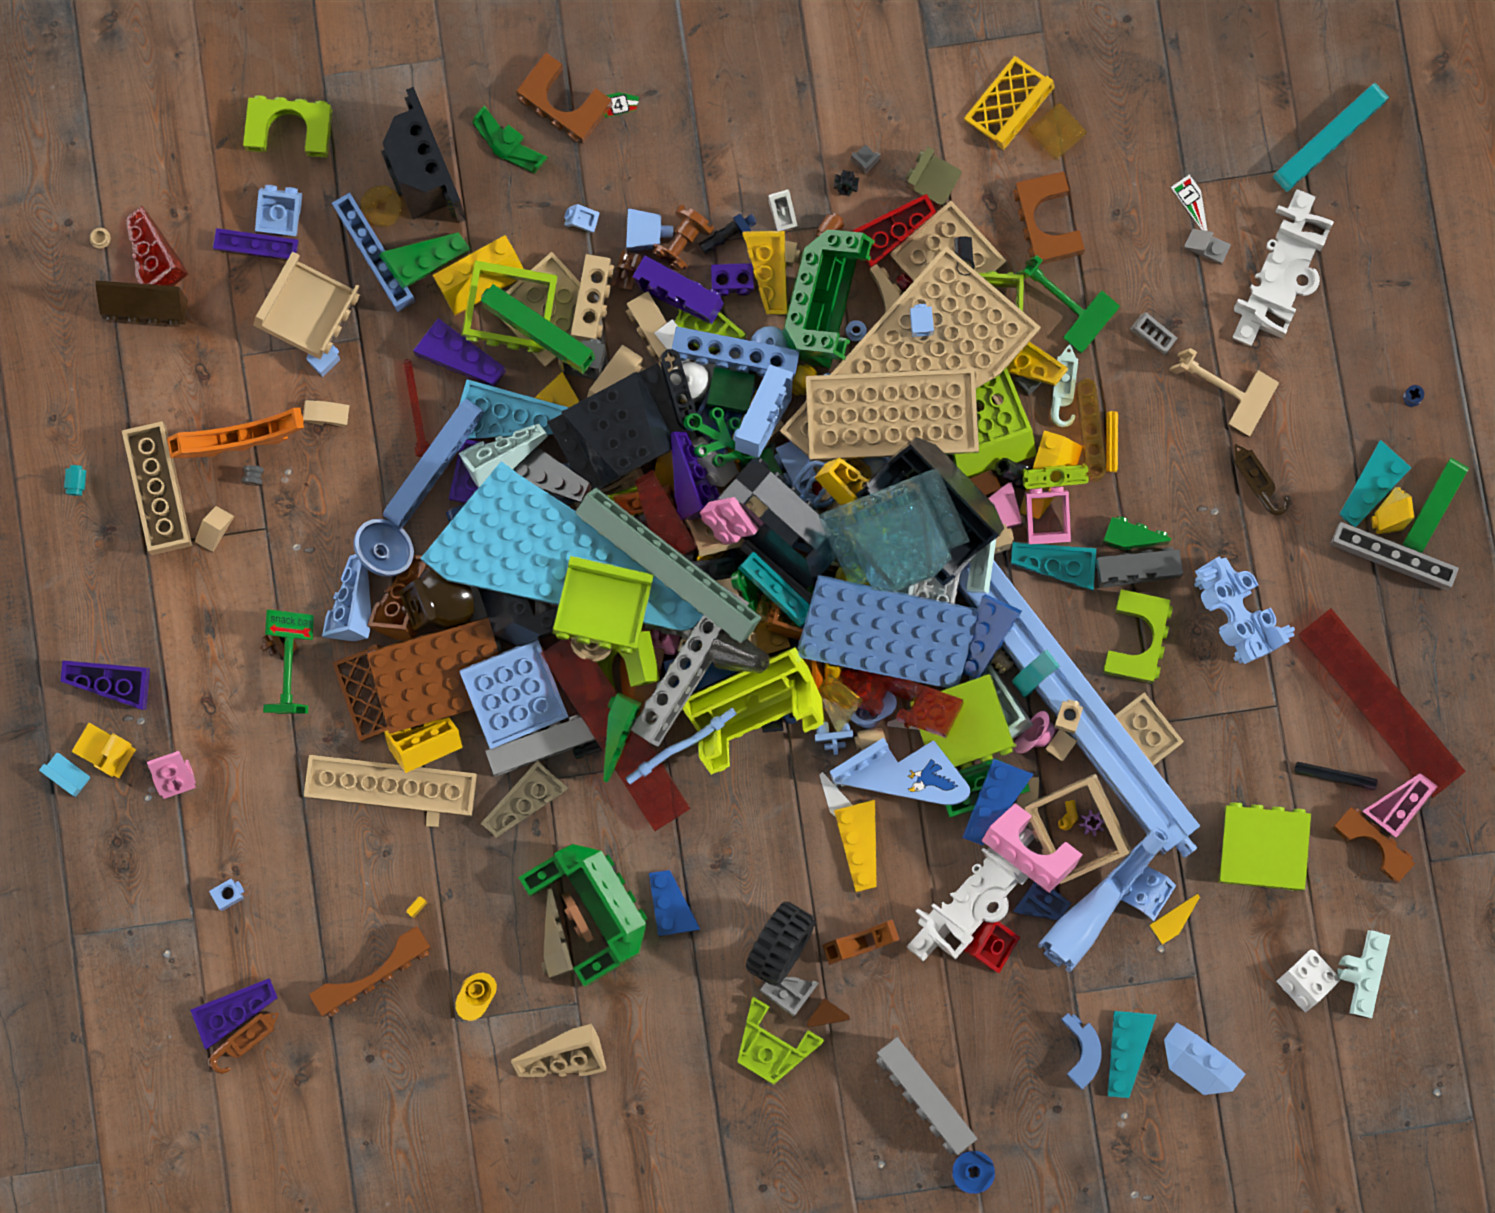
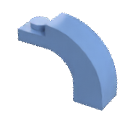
[1061,1014,1101,1090]

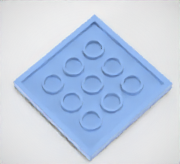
[459,640,568,749]

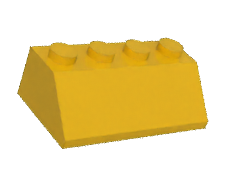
[433,235,524,315]

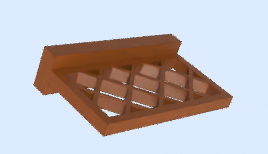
[332,644,388,741]

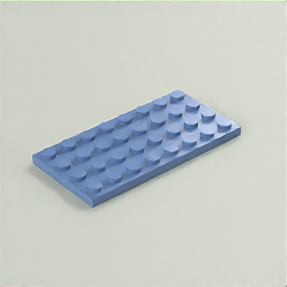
[797,575,978,688]

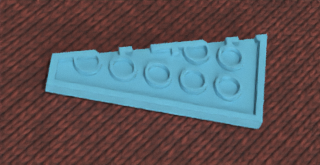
[459,379,569,439]

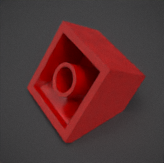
[960,920,1021,974]

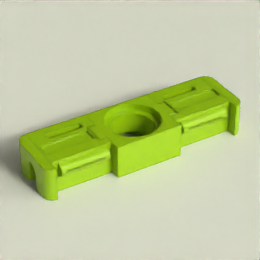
[1022,463,1089,489]

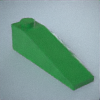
[603,693,642,782]

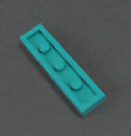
[738,552,810,627]

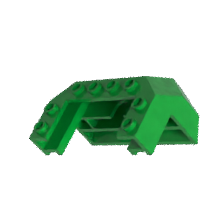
[782,229,875,369]

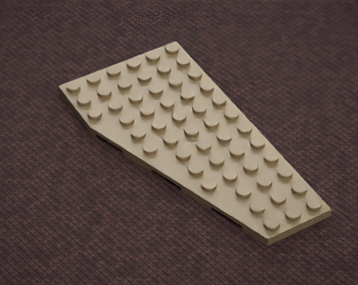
[780,246,1041,463]

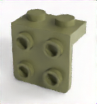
[906,146,961,206]

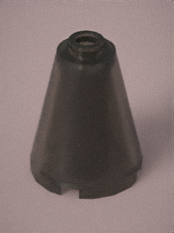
[709,629,769,673]

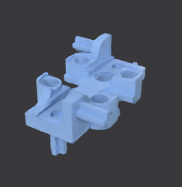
[1194,557,1295,664]

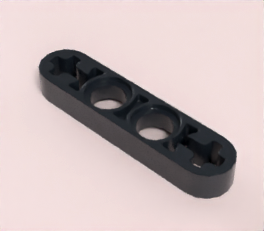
[660,349,696,430]

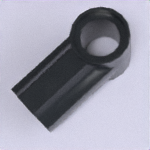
[954,236,975,276]
[995,458,1032,489]

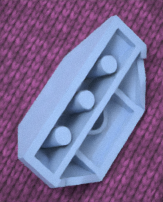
[1164,1023,1245,1095]

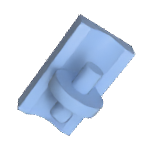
[814,720,853,755]

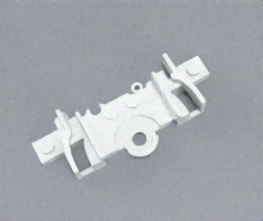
[1232,189,1334,347]
[907,827,1035,961]

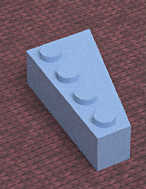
[733,365,793,458]

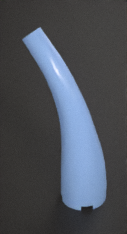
[1038,827,1169,972]

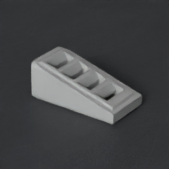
[1130,312,1177,355]

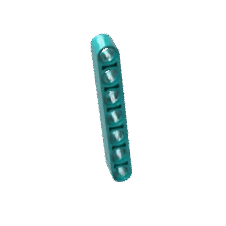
[1272,83,1389,192]

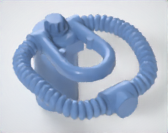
[793,460,835,508]

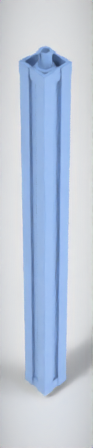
[824,373,1200,858]

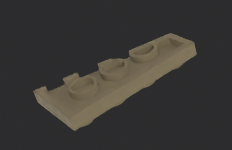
[481,761,569,838]

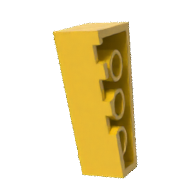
[814,458,905,538]

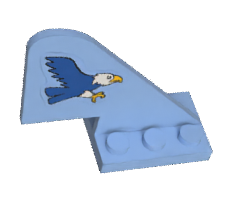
[830,738,970,805]

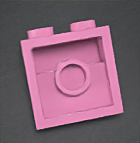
[700,497,759,545]

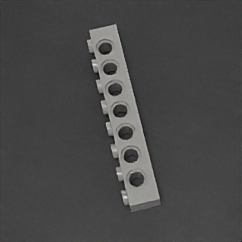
[631,586,749,746]

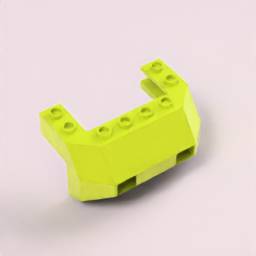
[682,647,824,775]

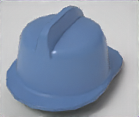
[847,690,897,729]

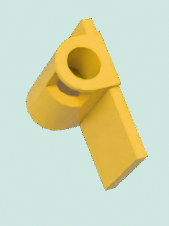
[72,723,136,778]

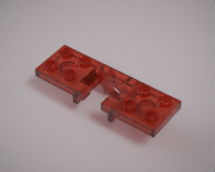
[830,667,964,738]

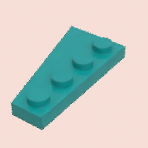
[1339,440,1411,528]
[1011,542,1096,591]

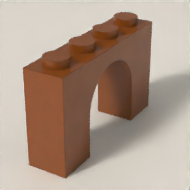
[516,53,613,143]
[1012,171,1085,265]

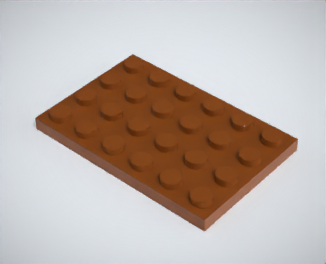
[366,617,499,734]

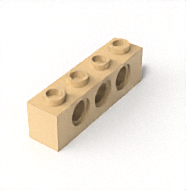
[571,254,614,341]

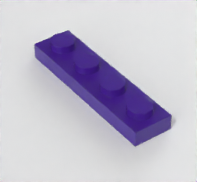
[213,228,299,260]

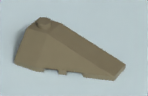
[541,889,575,979]

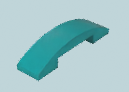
[1012,650,1060,699]

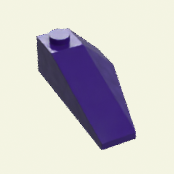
[671,432,720,520]

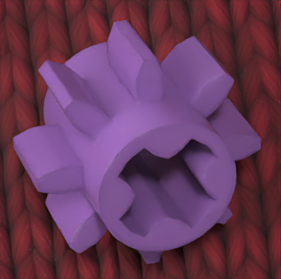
[1079,810,1105,837]

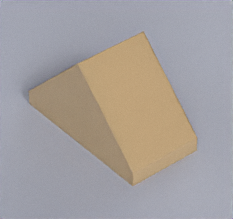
[195,506,234,552]

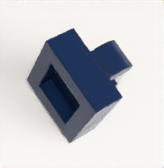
[733,214,757,238]

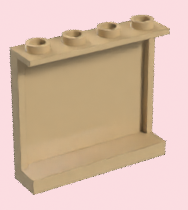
[253,252,360,360]

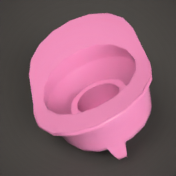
[1013,711,1058,754]

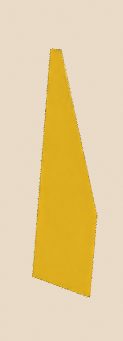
[1150,894,1200,945]

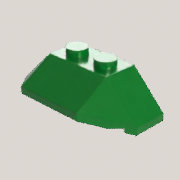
[945,758,1030,818]

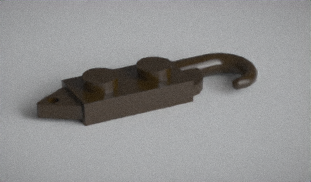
[1234,444,1289,515]

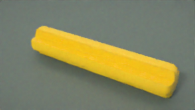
[1106,411,1118,473]

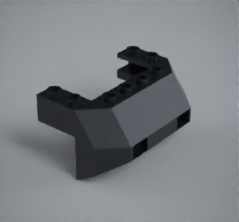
[855,437,1004,586]
[715,457,848,589]
[478,588,558,648]

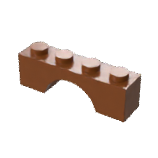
[1332,807,1415,884]

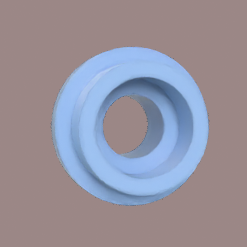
[846,320,867,341]

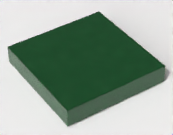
[707,367,755,414]

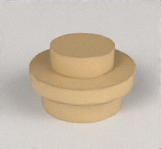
[90,228,111,249]

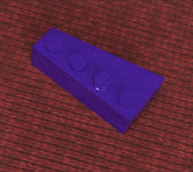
[633,256,724,325]
[413,318,506,387]
[61,660,150,710]

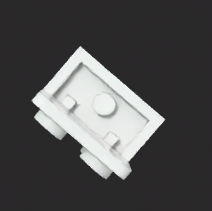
[1277,949,1340,1013]

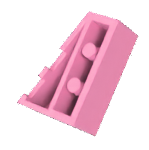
[1363,773,1438,837]

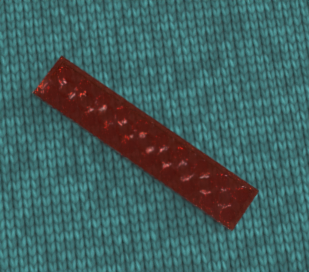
[1298,608,1466,798]
[541,637,691,831]

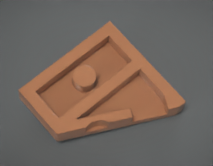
[562,891,594,943]

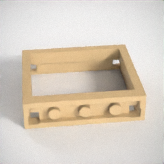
[1024,773,1132,884]

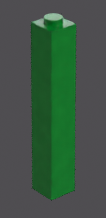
[481,284,595,374]

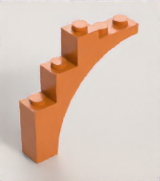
[167,408,304,458]

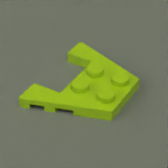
[737,997,824,1085]

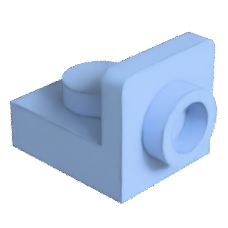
[564,204,599,233]

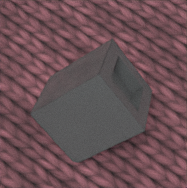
[851,145,880,175]

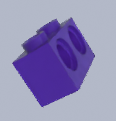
[711,263,754,296]

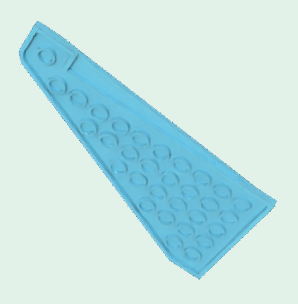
[421,461,703,631]

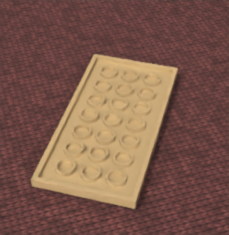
[806,369,979,461]

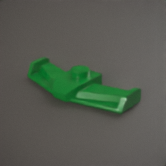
[472,105,548,174]

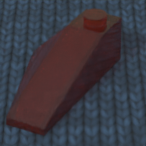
[126,206,189,286]

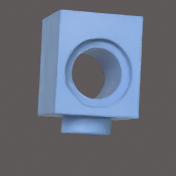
[910,304,934,337]
[209,879,245,911]

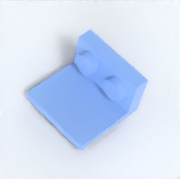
[1121,866,1176,921]

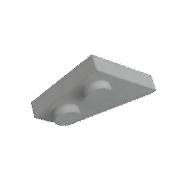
[760,977,818,1017]

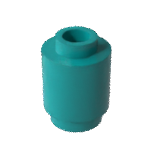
[64,465,86,496]

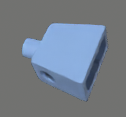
[626,209,673,252]

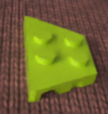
[675,309,747,353]

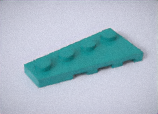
[1107,1011,1157,1098]

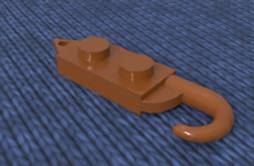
[210,1012,279,1074]

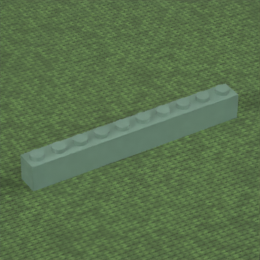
[575,488,762,643]

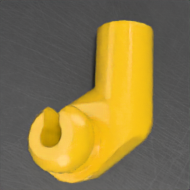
[1058,800,1078,830]

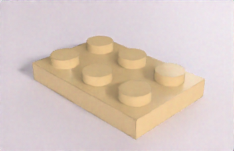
[1115,692,1184,766]

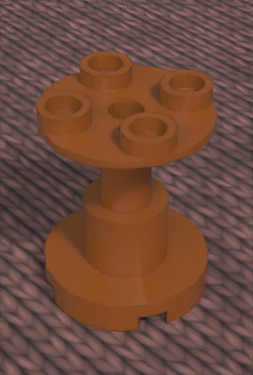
[652,205,714,272]

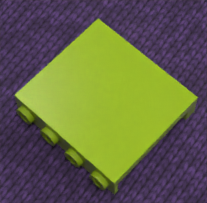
[552,556,654,654]
[910,674,1017,770]
[1218,802,1311,891]

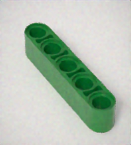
[1402,457,1469,553]

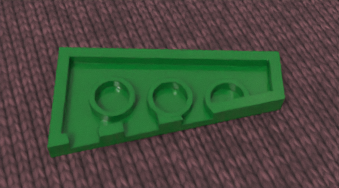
[379,232,470,289]

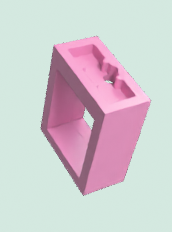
[1025,486,1071,544]

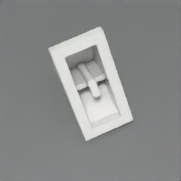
[769,189,797,231]

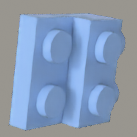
[255,185,302,236]

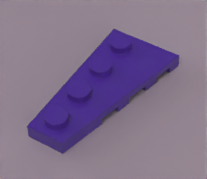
[190,978,278,1050]

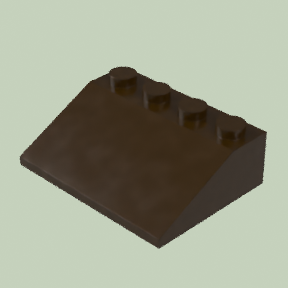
[95,280,188,327]

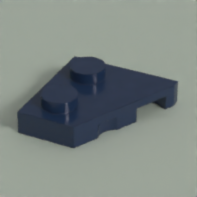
[1013,882,1072,921]

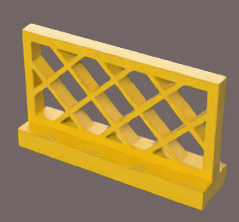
[964,56,1055,150]

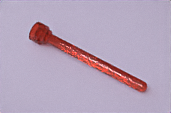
[403,359,430,457]

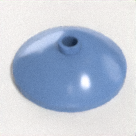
[354,519,414,577]

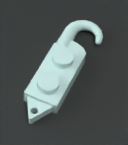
[1050,345,1078,427]

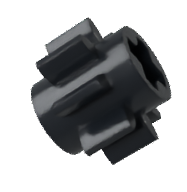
[833,170,859,196]

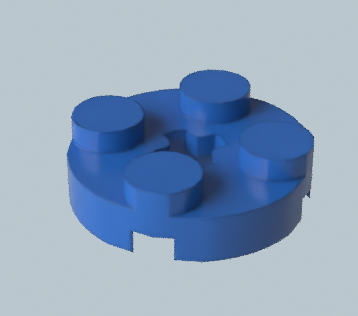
[952,1151,995,1194]

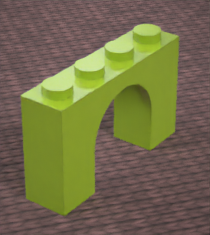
[243,95,333,158]
[1103,589,1173,684]
[578,631,660,702]

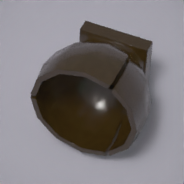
[399,567,474,631]

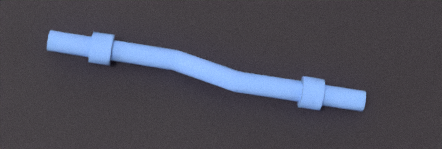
[626,707,737,784]

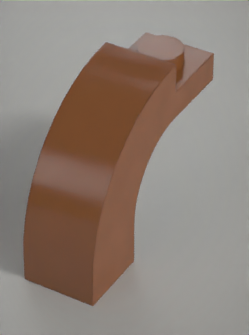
[822,920,900,965]

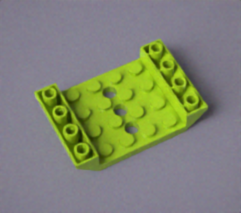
[952,367,1036,479]

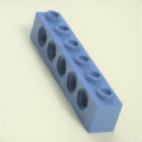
[332,193,415,312]
[672,327,799,379]

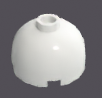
[670,361,711,404]

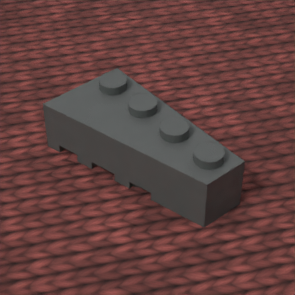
[1095,547,1183,589]

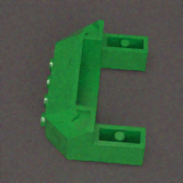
[518,844,648,988]

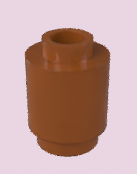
[816,213,844,237]

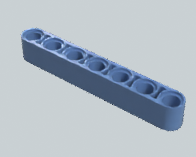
[383,399,484,528]

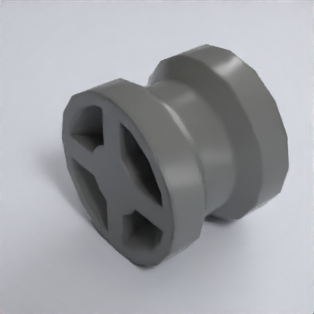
[241,465,264,486]

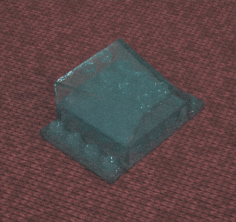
[819,468,969,592]

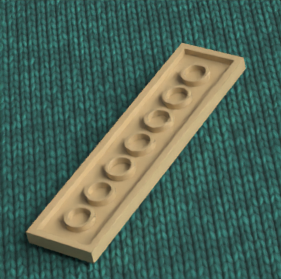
[304,755,477,816]

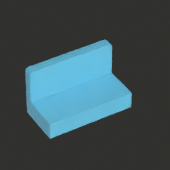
[39,753,90,797]

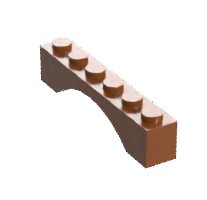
[308,926,432,1018]

